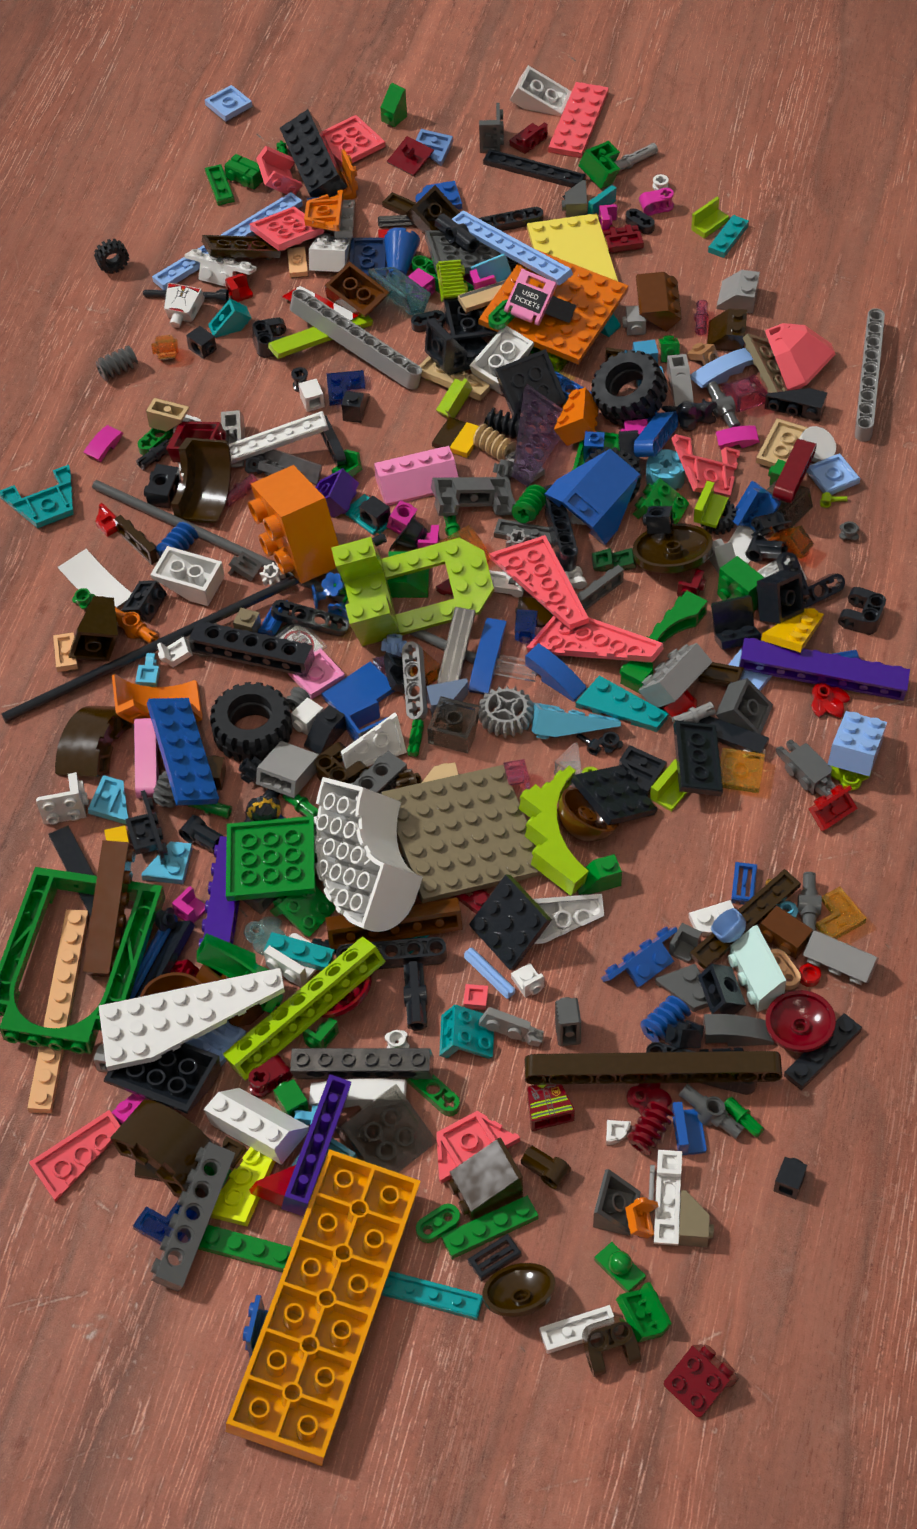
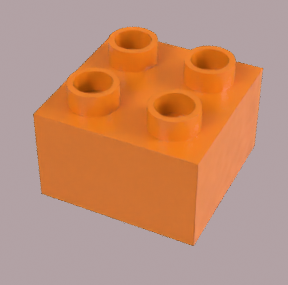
[248,465,339,584]

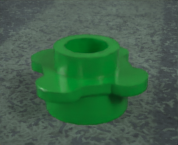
[72,588,95,609]

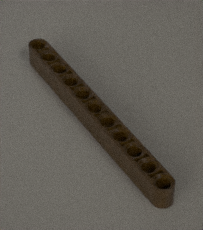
[524,1051,783,1085]

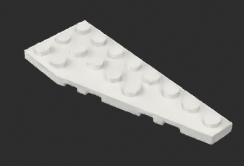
[99,968,285,1071]

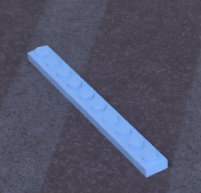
[152,192,303,290]
[452,211,573,285]

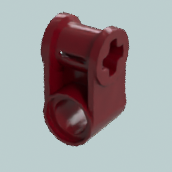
[249,1055,293,1098]

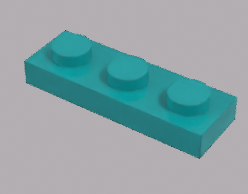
[708,215,749,258]
[264,932,335,971]

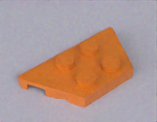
[304,190,344,231]

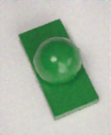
[594,1242,646,1293]

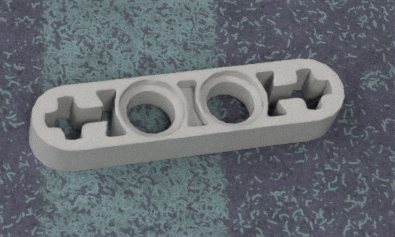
[402,641,428,720]

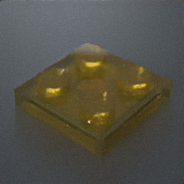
[720,748,765,793]

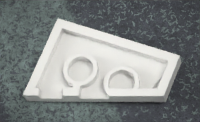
[341,713,407,769]

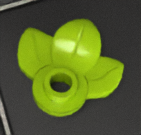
[831,766,872,790]

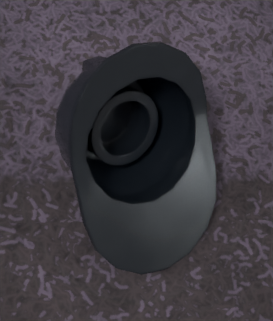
[389,514,428,551]

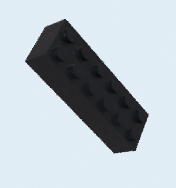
[280,109,348,198]

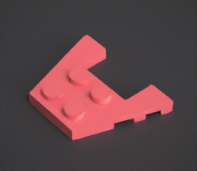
[672,434,740,497]

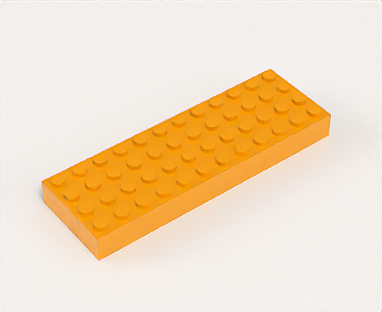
[225,1149,420,1466]

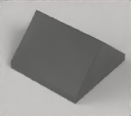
[593,1169,641,1236]

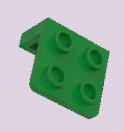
[633,478,689,524]
[270,886,335,937]

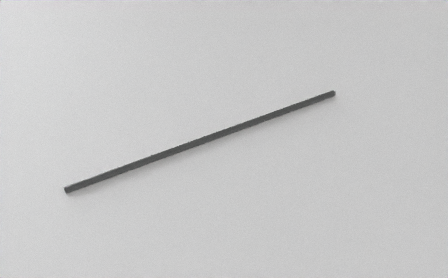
[92,480,476,664]

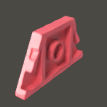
[436,1111,520,1184]

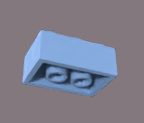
[828,711,887,776]

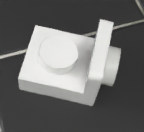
[511,963,544,998]

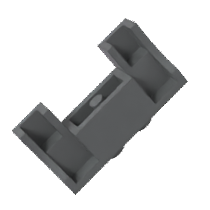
[431,477,516,517]

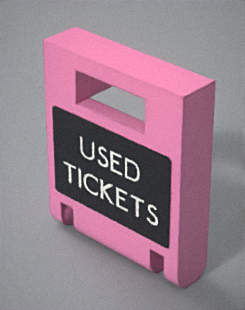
[504,269,557,326]

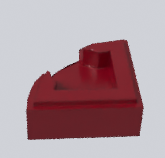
[436,579,453,595]

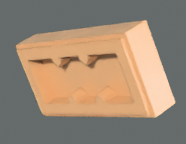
[287,247,308,278]

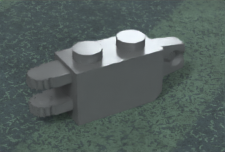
[776,740,836,797]

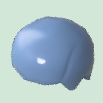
[711,908,746,943]

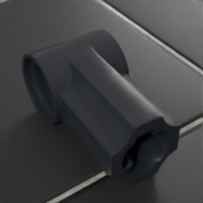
[745,535,788,562]
[178,815,223,852]

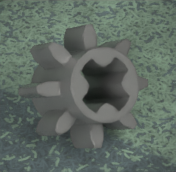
[493,459,518,481]

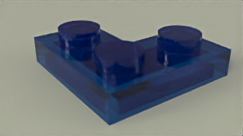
[326,370,365,406]
[133,1199,197,1245]

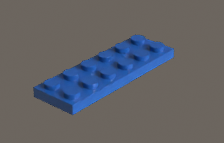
[147,698,219,806]

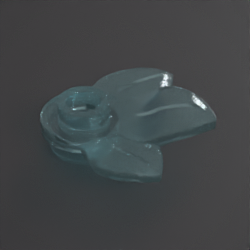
[244,916,286,955]

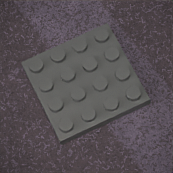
[425,231,501,274]

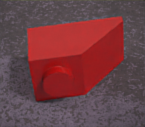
[249,1165,296,1207]

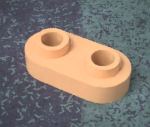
[771,949,801,990]

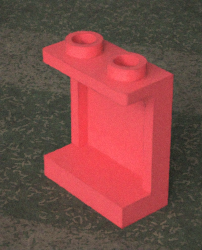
[256,146,302,195]

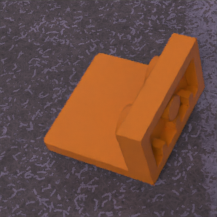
[335,149,358,200]

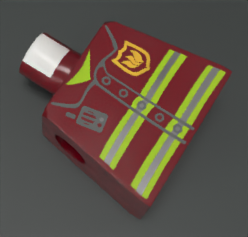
[527,1085,575,1132]

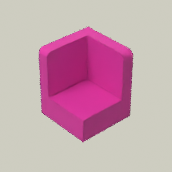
[469,269,496,290]
[172,886,205,923]

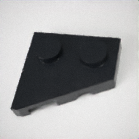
[619,745,667,796]

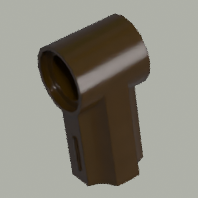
[521,1145,571,1189]

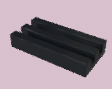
[467,1234,522,1281]

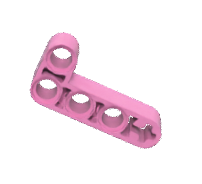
[134,718,159,799]

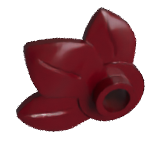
[626,1083,673,1116]

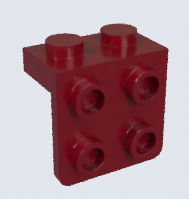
[664,1344,739,1417]

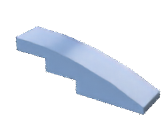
[690,348,753,388]

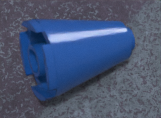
[384,228,420,281]

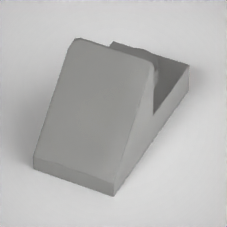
[709,538,736,574]

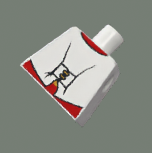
[164,283,205,328]

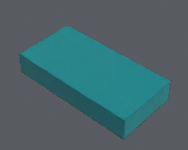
[588,185,617,215]

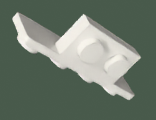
[184,249,257,286]

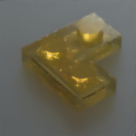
[816,886,867,939]

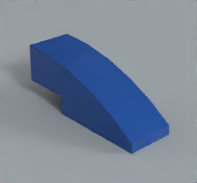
[525,643,587,702]

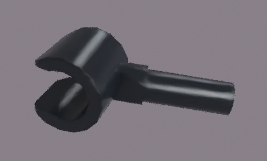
[576,733,601,756]

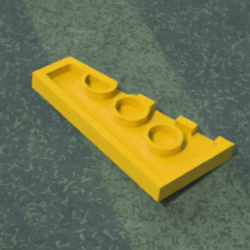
[761,608,824,653]

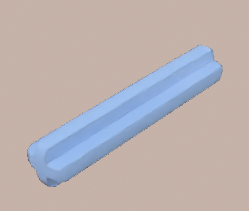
[464,948,515,999]

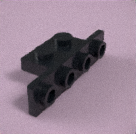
[125,790,168,865]

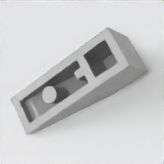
[221,410,245,468]

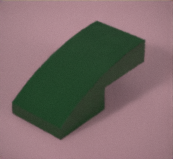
[592,548,636,572]

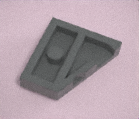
[655,964,709,1012]

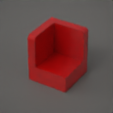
[225,273,253,302]
[664,689,697,717]

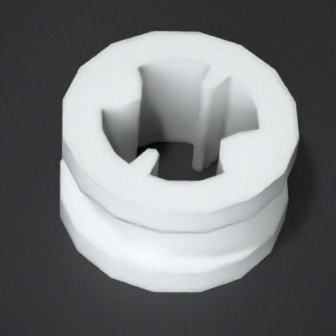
[653,174,669,190]

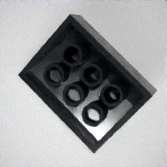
[444,298,498,340]
[104,1043,221,1114]

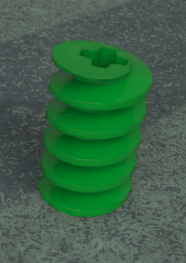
[512,484,547,524]

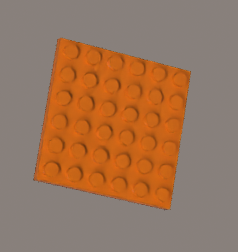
[478,249,628,365]

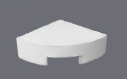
[606,1120,631,1145]

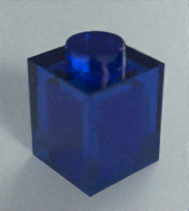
[515,609,538,643]

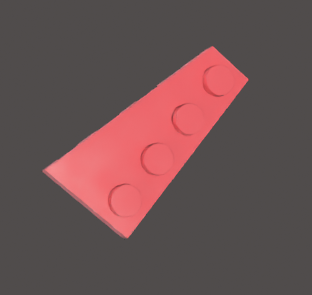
[29,1110,121,1202]

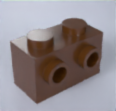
[760,906,813,959]

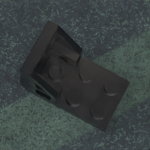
[425,318,487,375]

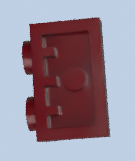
[509,122,548,154]

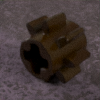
[396,769,422,788]

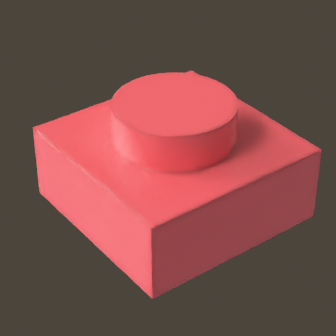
[463,984,488,1010]

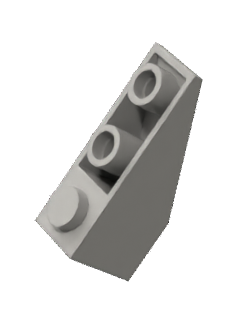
[667,354,694,406]

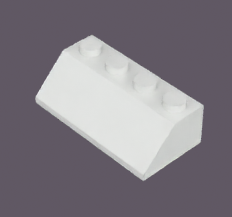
[204,1088,310,1165]

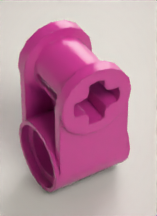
[639,188,674,216]

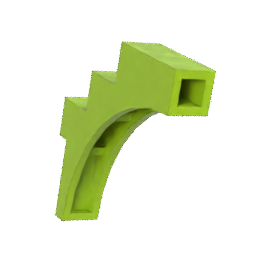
[519,765,589,896]

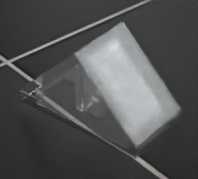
[554,743,582,787]

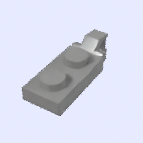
[479,1007,544,1047]

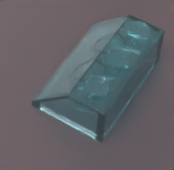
[368,267,431,315]

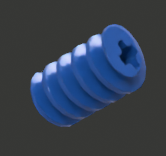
[156,522,198,558]
[640,996,691,1042]

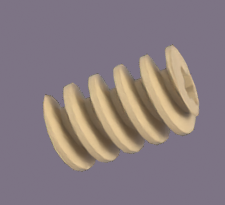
[473,424,517,461]

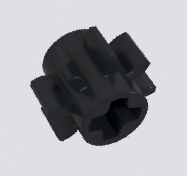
[238,756,262,784]

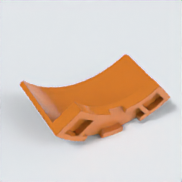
[112,674,203,724]

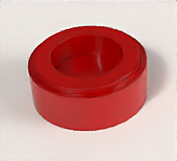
[799,963,821,987]

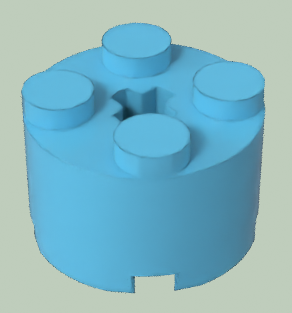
[646,449,685,490]

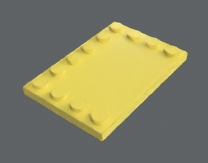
[527,213,618,281]

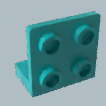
[439,1004,494,1059]

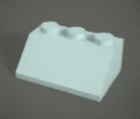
[728,925,786,1012]

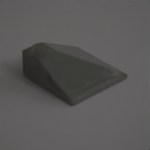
[336,1084,437,1173]

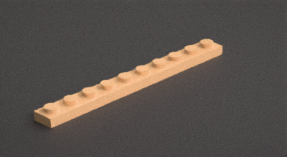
[27,909,89,1114]

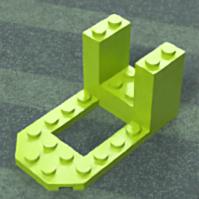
[331,537,495,646]

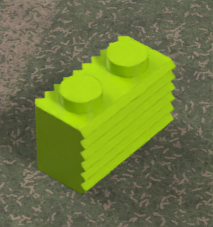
[436,260,468,302]

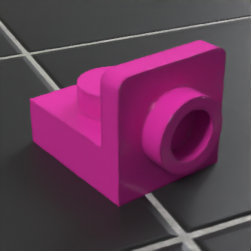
[599,204,617,230]
[418,525,440,549]

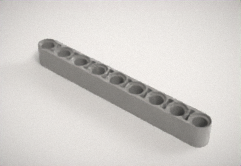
[290,289,422,389]
[854,308,885,442]

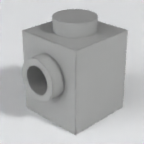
[622,306,646,335]

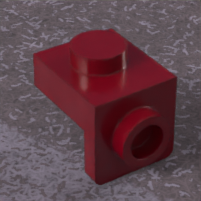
[677,569,707,597]

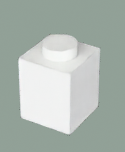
[298,379,325,412]
[291,697,323,736]

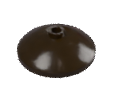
[482,1263,556,1318]

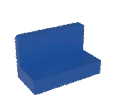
[672,1102,707,1155]

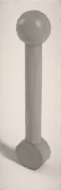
[649,1165,655,1213]

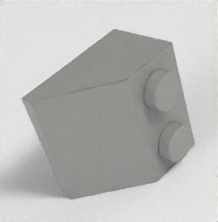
[716,270,760,314]

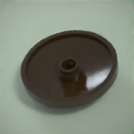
[633,523,713,573]

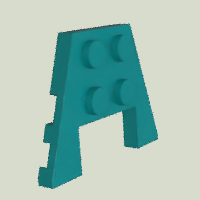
[0,464,74,528]

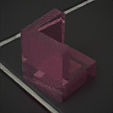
[503,759,530,789]

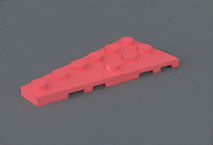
[489,535,589,629]
[526,616,664,662]

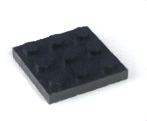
[494,349,567,420]
[571,765,658,826]
[469,874,552,970]

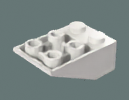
[309,233,351,272]

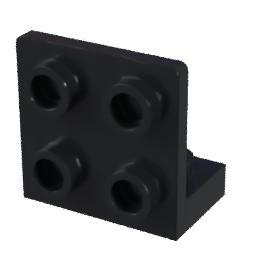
[711,595,761,650]

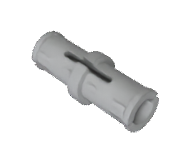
[672,702,716,723]

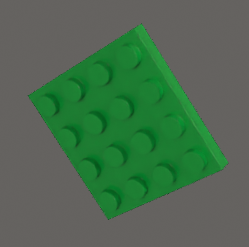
[226,816,316,901]

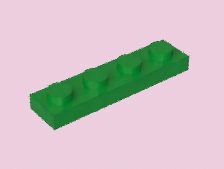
[441,1195,539,1259]
[198,1224,292,1272]

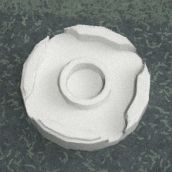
[799,426,836,462]

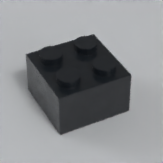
[757,570,804,623]

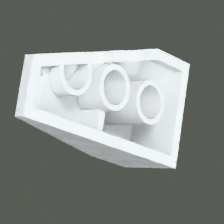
[534,894,604,944]

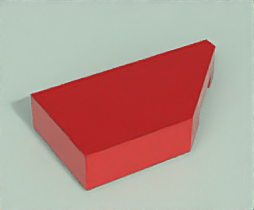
[95,503,117,537]

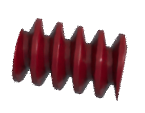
[627,1101,675,1156]

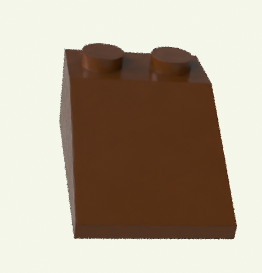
[324,262,390,318]

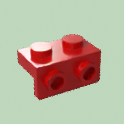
[808,784,858,831]

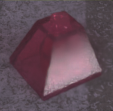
[721,374,768,413]

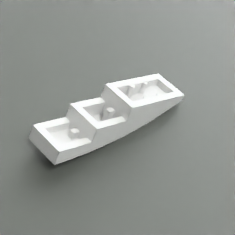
[309,1078,407,1109]

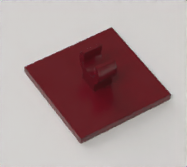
[387,136,434,176]

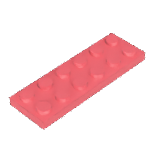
[548,82,609,158]

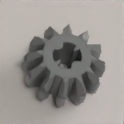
[153,771,176,808]

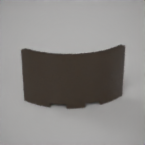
[171,438,231,523]
[55,706,132,777]
[110,1099,212,1197]

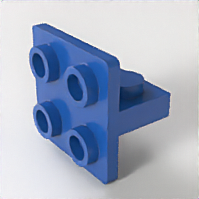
[733,481,781,535]

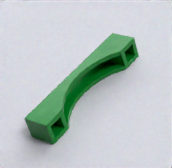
[619,591,708,694]

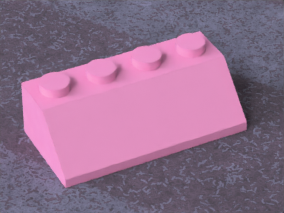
[374,446,458,506]

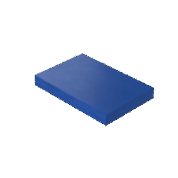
[321,661,395,714]

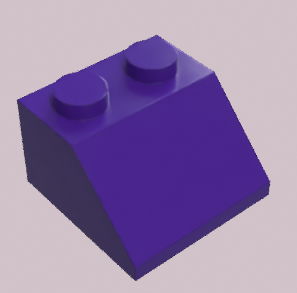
[316,468,359,517]

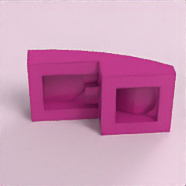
[84,425,123,462]
[716,426,760,450]

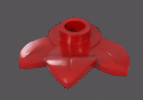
[811,683,850,718]

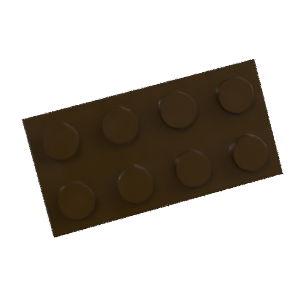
[201,235,281,260]

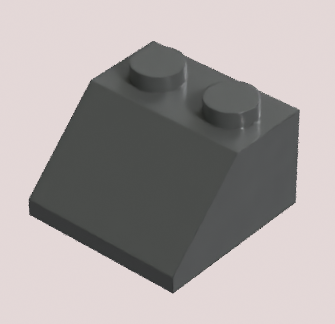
[715,678,773,735]

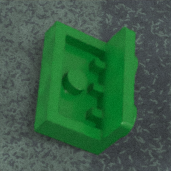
[616,1282,672,1343]

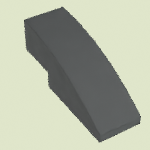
[703,1014,774,1047]

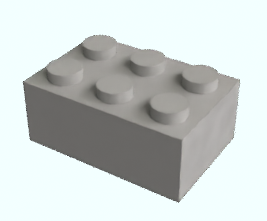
[638,643,712,708]

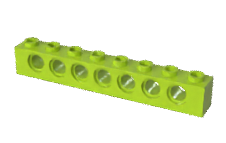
[222,936,386,1080]

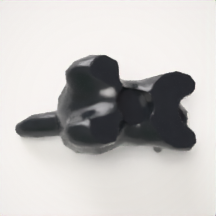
[661,399,717,431]

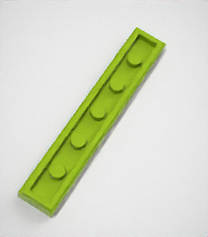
[268,315,373,359]

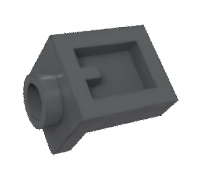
[228,551,262,581]

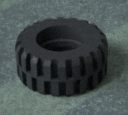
[591,350,668,426]
[210,682,292,762]

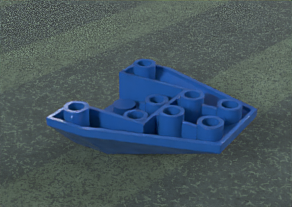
[544,449,640,546]

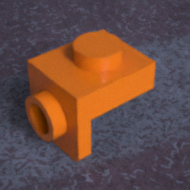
[625,1197,659,1239]

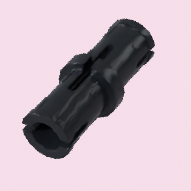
[136,439,169,470]

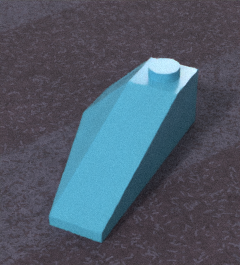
[531,702,621,739]

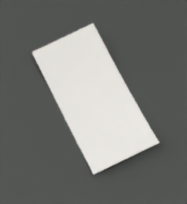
[58,549,131,607]

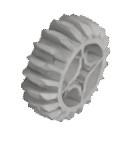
[478,685,534,738]

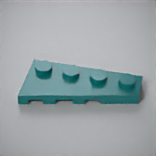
[575,675,669,732]

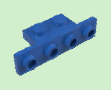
[601,926,678,987]

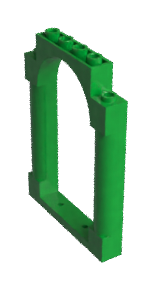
[0,867,165,1054]

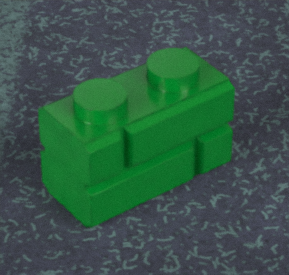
[224,154,263,190]

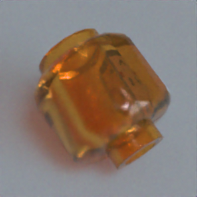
[151,335,179,360]

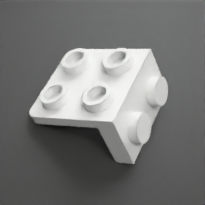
[36,773,89,824]
[264,933,317,988]

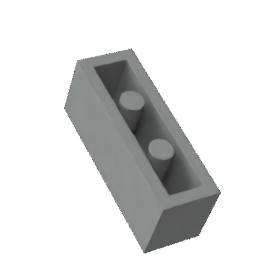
[803,930,879,985]

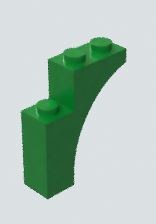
[197,933,283,1013]

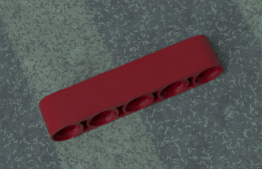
[772,438,817,504]

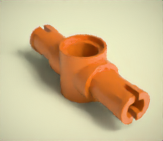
[115,606,159,643]

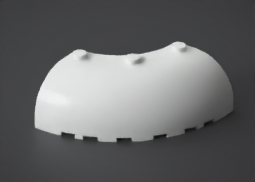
[314,777,423,932]

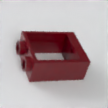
[166,421,227,463]

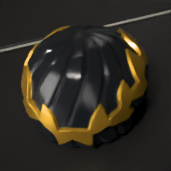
[247,796,281,821]

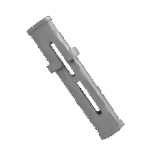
[614,143,658,172]

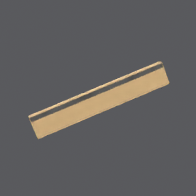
[458,280,506,313]

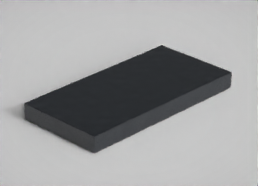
[673,720,723,796]

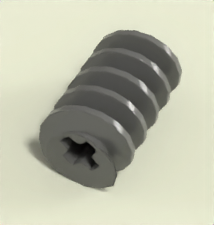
[96,345,138,381]

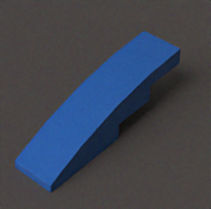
[468,618,507,694]

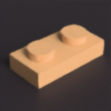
[53,632,78,672]

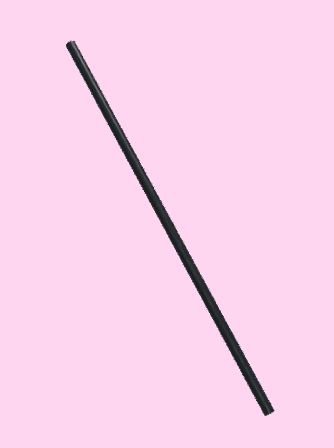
[1,533,387,723]

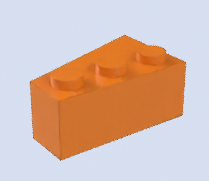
[554,387,598,446]

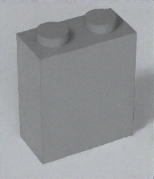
[256,741,319,798]

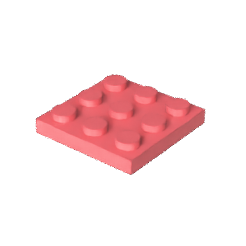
[322,115,386,168]
[250,206,324,251]

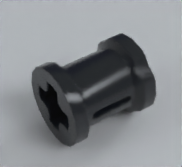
[291,367,308,393]

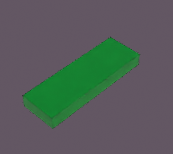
[205,164,235,206]

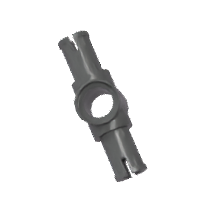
[706,381,741,428]
[797,872,822,930]
[678,1083,744,1139]

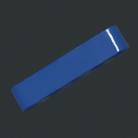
[634,412,678,458]

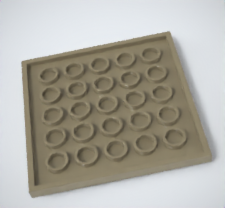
[381,765,543,903]

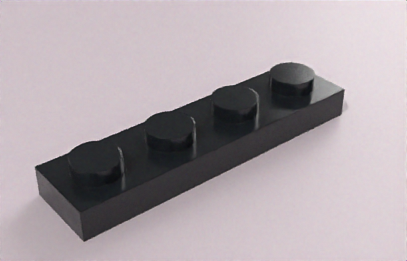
[784,1013,862,1091]

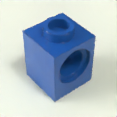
[584,431,605,462]

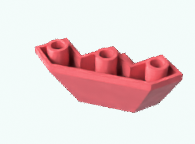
[765,323,836,391]

